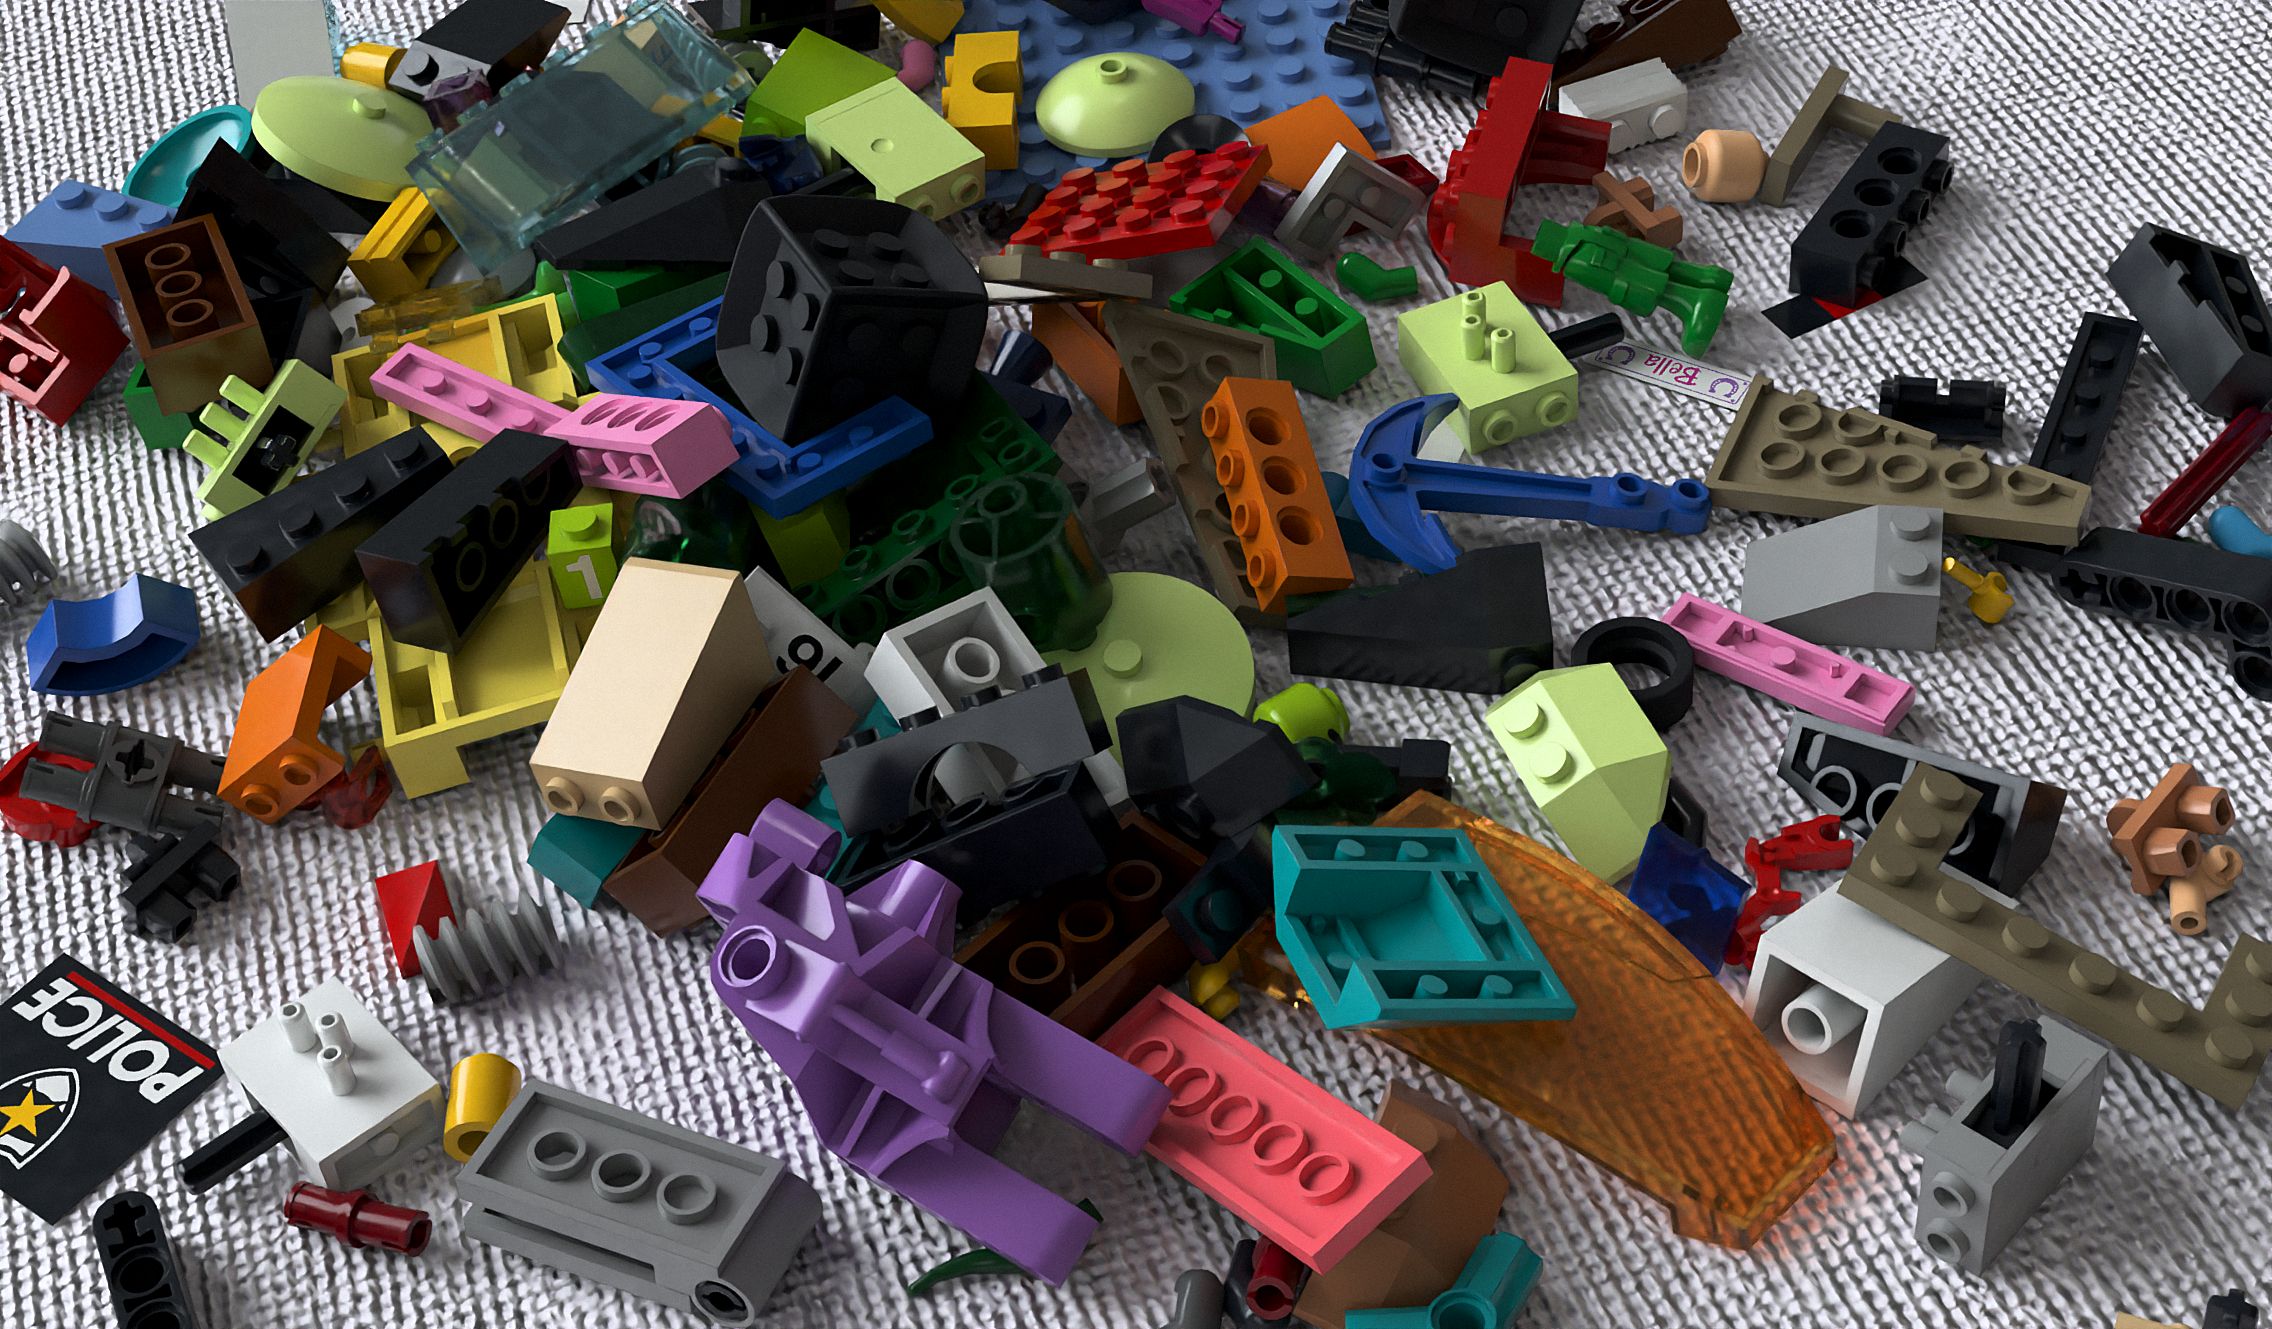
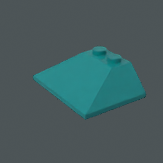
[1271,825,1578,1031]

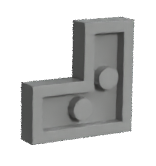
[1273,141,1426,266]

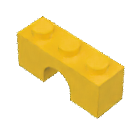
[942,30,1024,171]

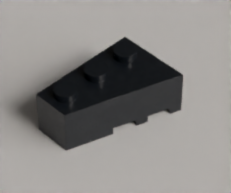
[2105,221,2272,419]
[228,287,343,421]

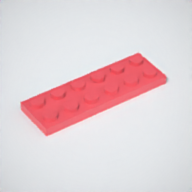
[1093,984,1433,1277]

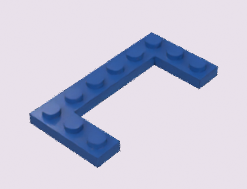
[585,295,935,521]

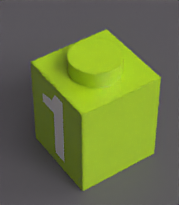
[547,503,630,610]

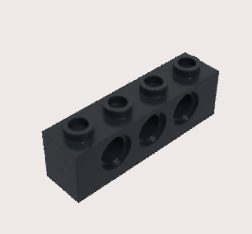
[1789,120,1954,310]

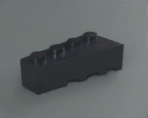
[187,425,455,644]

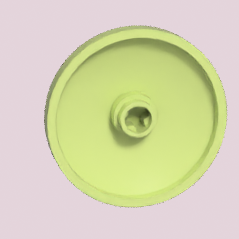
[251,76,468,203]
[1019,572,1256,771]

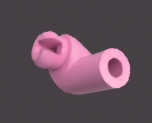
[897,39,936,93]

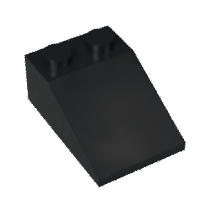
[388,0,572,134]

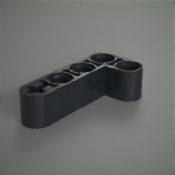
[2051,527,2272,701]
[92,1191,201,1329]

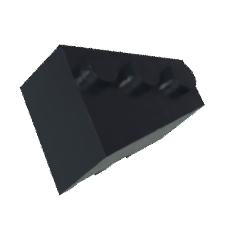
[171,136,352,305]

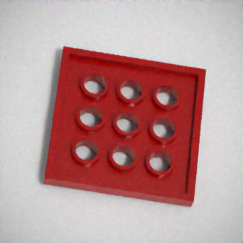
[997,141,1273,265]

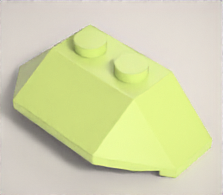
[1485,662,1673,892]

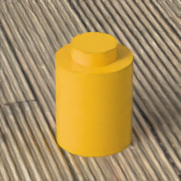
[443,1053,522,1164]

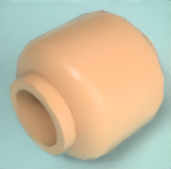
[1682,129,1770,203]

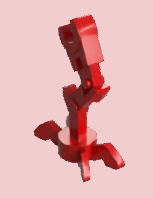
[1667,814,1854,970]

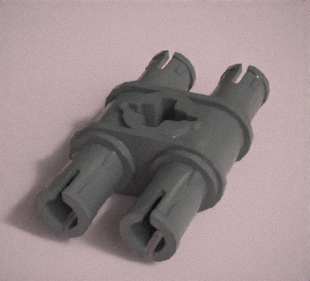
[19,710,227,838]

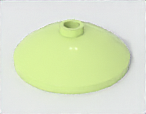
[1035,52,1196,158]

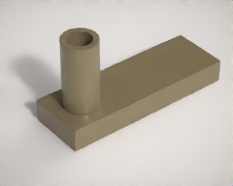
[1759,65,1903,208]

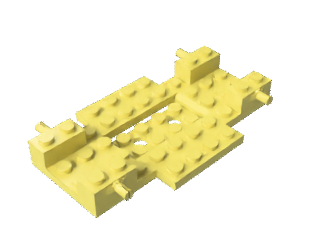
[288,293,676,800]

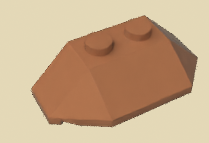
[1291,1077,1510,1329]

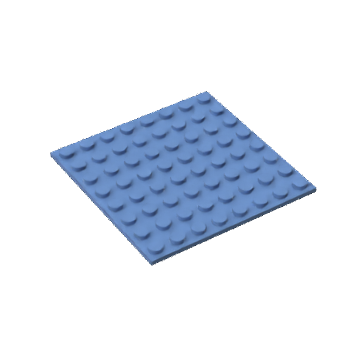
[938,0,1391,211]

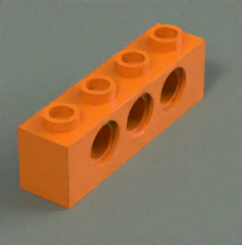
[1201,376,1355,615]

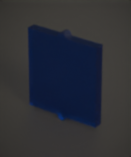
[1621,822,1752,980]

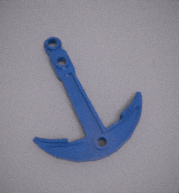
[1348,393,1712,575]

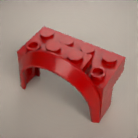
[1426,56,1613,309]
[0,235,131,428]

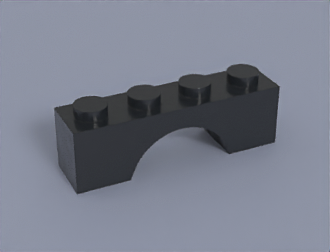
[820,662,1113,839]

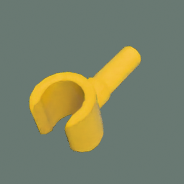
[1941,557,2014,623]

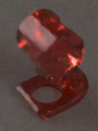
[293,744,393,830]

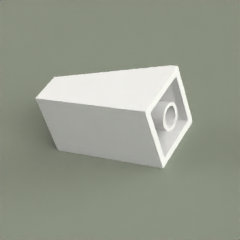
[1732,862,2020,1120]

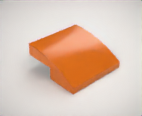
[1243,94,1379,214]

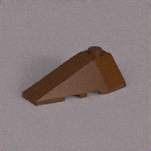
[1548,0,1743,104]

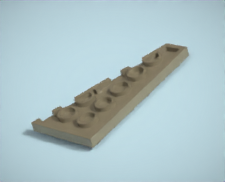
[1704,374,2093,547]

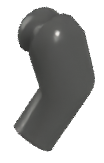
[1159,1269,1225,1329]

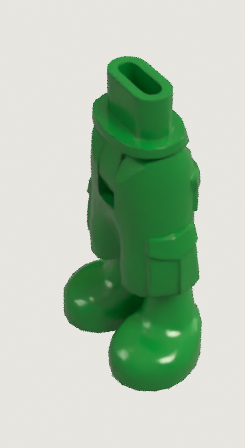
[1531,218,1734,360]

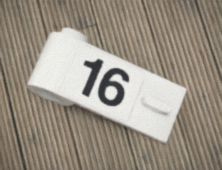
[744,565,880,737]

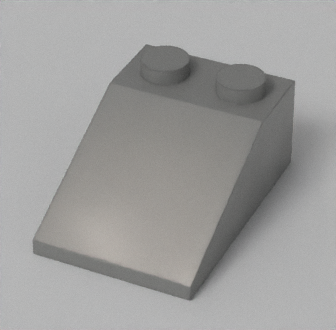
[1740,504,1944,652]

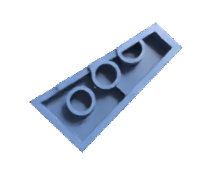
[3,179,178,300]

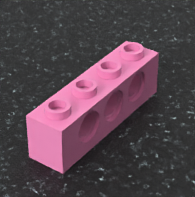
[544,393,741,499]

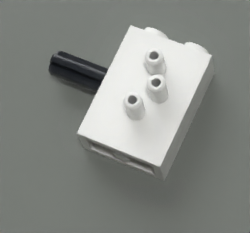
[175,975,447,1196]

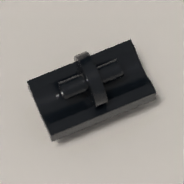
[120,819,241,944]

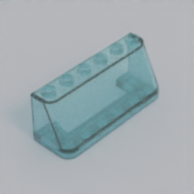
[405,0,759,278]

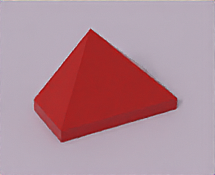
[374,859,460,979]

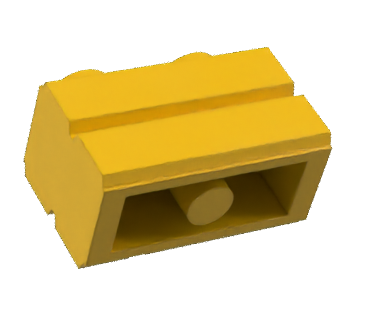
[347,184,473,302]

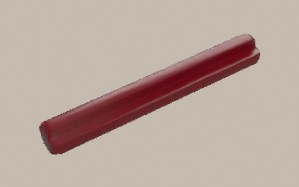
[2137,406,2272,539]

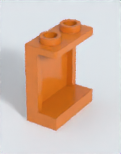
[216,624,373,825]

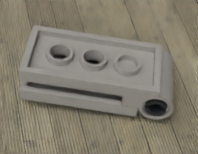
[455,1077,823,1328]

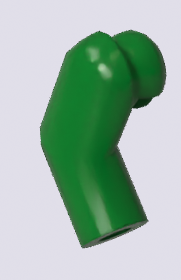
[1336,252,1418,302]

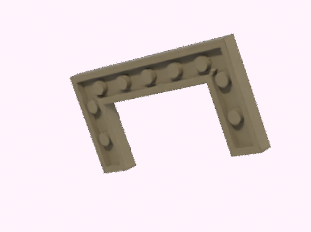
[974,244,1153,307]
[1836,760,2272,1111]

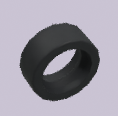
[1571,616,1694,733]

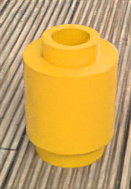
[340,42,408,94]

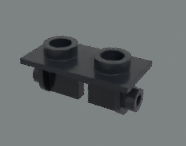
[1879,374,2006,443]

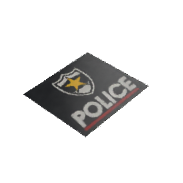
[0,952,225,1227]

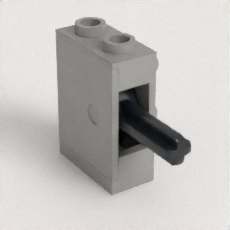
[1899,1014,2109,1278]

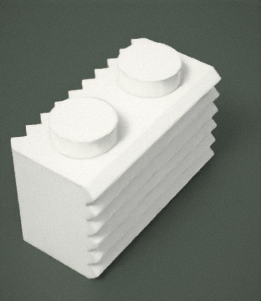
[1559,57,1688,155]

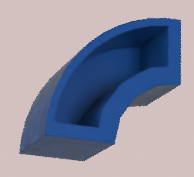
[26,573,201,696]

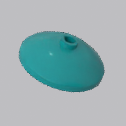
[121,105,258,209]

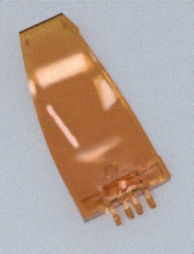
[1236,788,1838,1251]

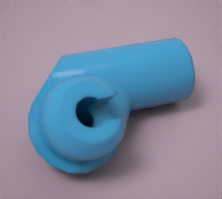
[2207,506,2272,560]

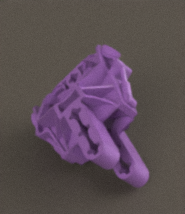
[695,798,1175,1289]

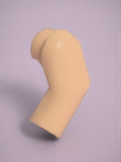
[2169,845,2243,935]

